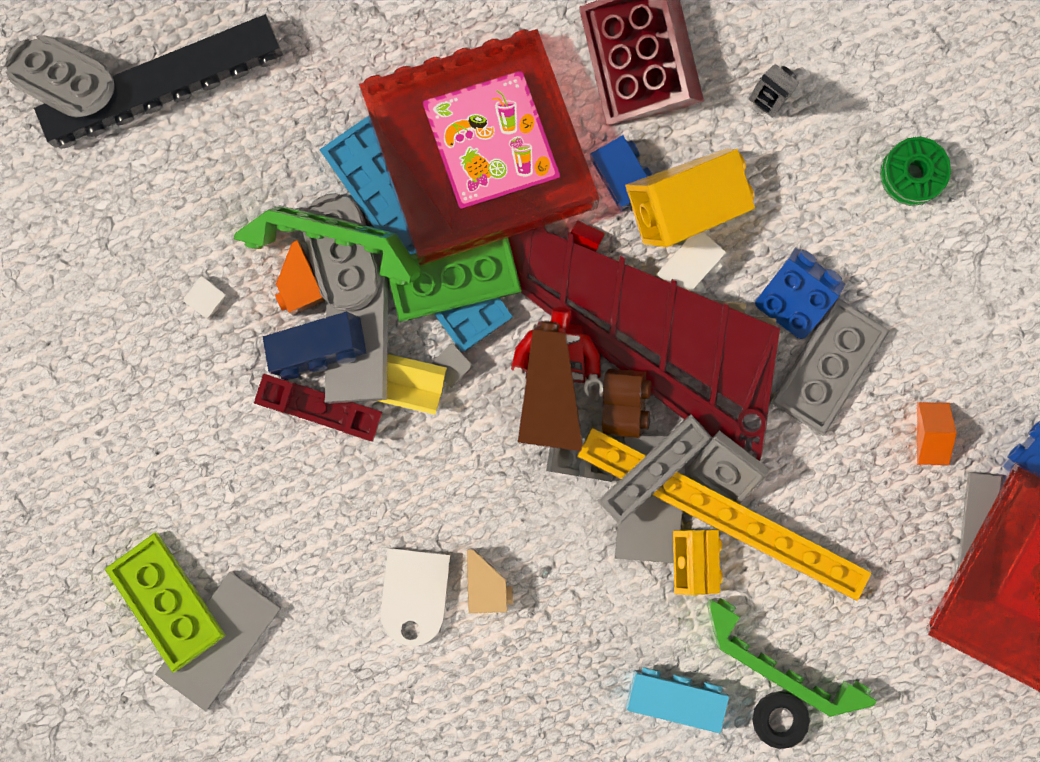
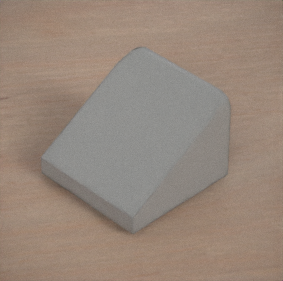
[431,343,474,388]

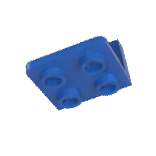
[755,247,846,339]

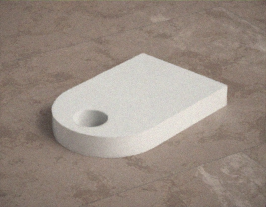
[381,548,451,646]

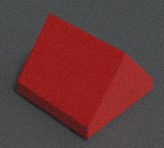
[567,220,605,252]

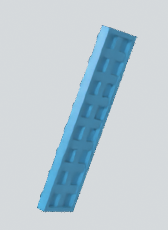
[319,114,513,353]

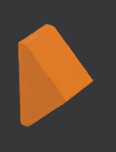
[917,402,957,465]

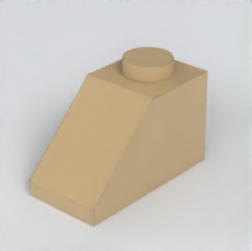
[467,549,513,614]

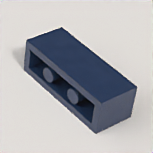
[263,311,366,380]

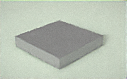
[685,431,770,504]

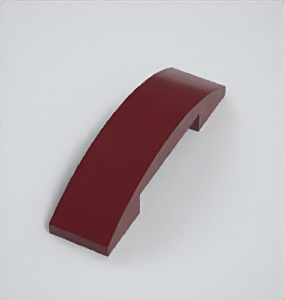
[254,374,383,442]

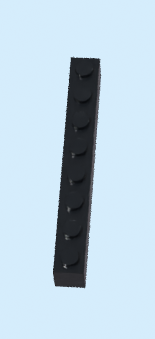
[34,14,283,149]

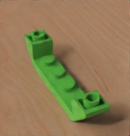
[234,205,421,285]
[707,598,877,717]

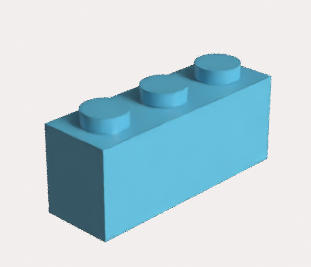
[626,667,729,734]

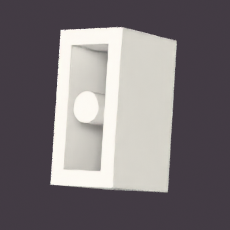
[655,232,726,294]

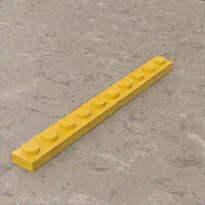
[577,428,871,601]

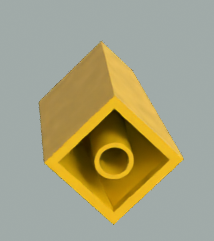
[625,149,755,247]

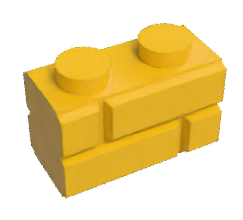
[673,530,723,595]

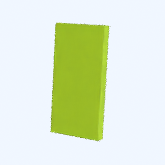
[104,532,226,673]

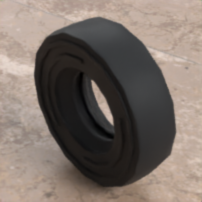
[752,691,810,749]

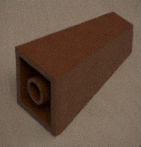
[518,321,582,451]

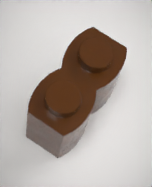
[602,369,652,438]

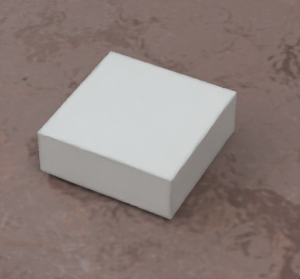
[182,276,227,320]

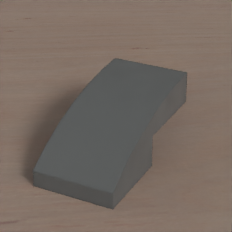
[546,447,613,482]

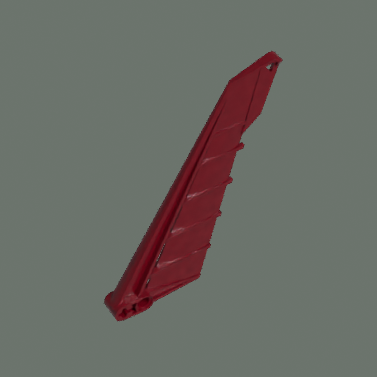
[444,171,780,461]

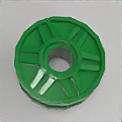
[880,136,951,206]

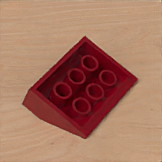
[579,0,704,126]

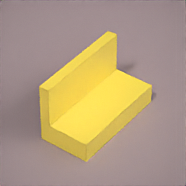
[377,354,447,415]

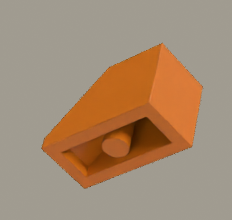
[275,240,326,316]

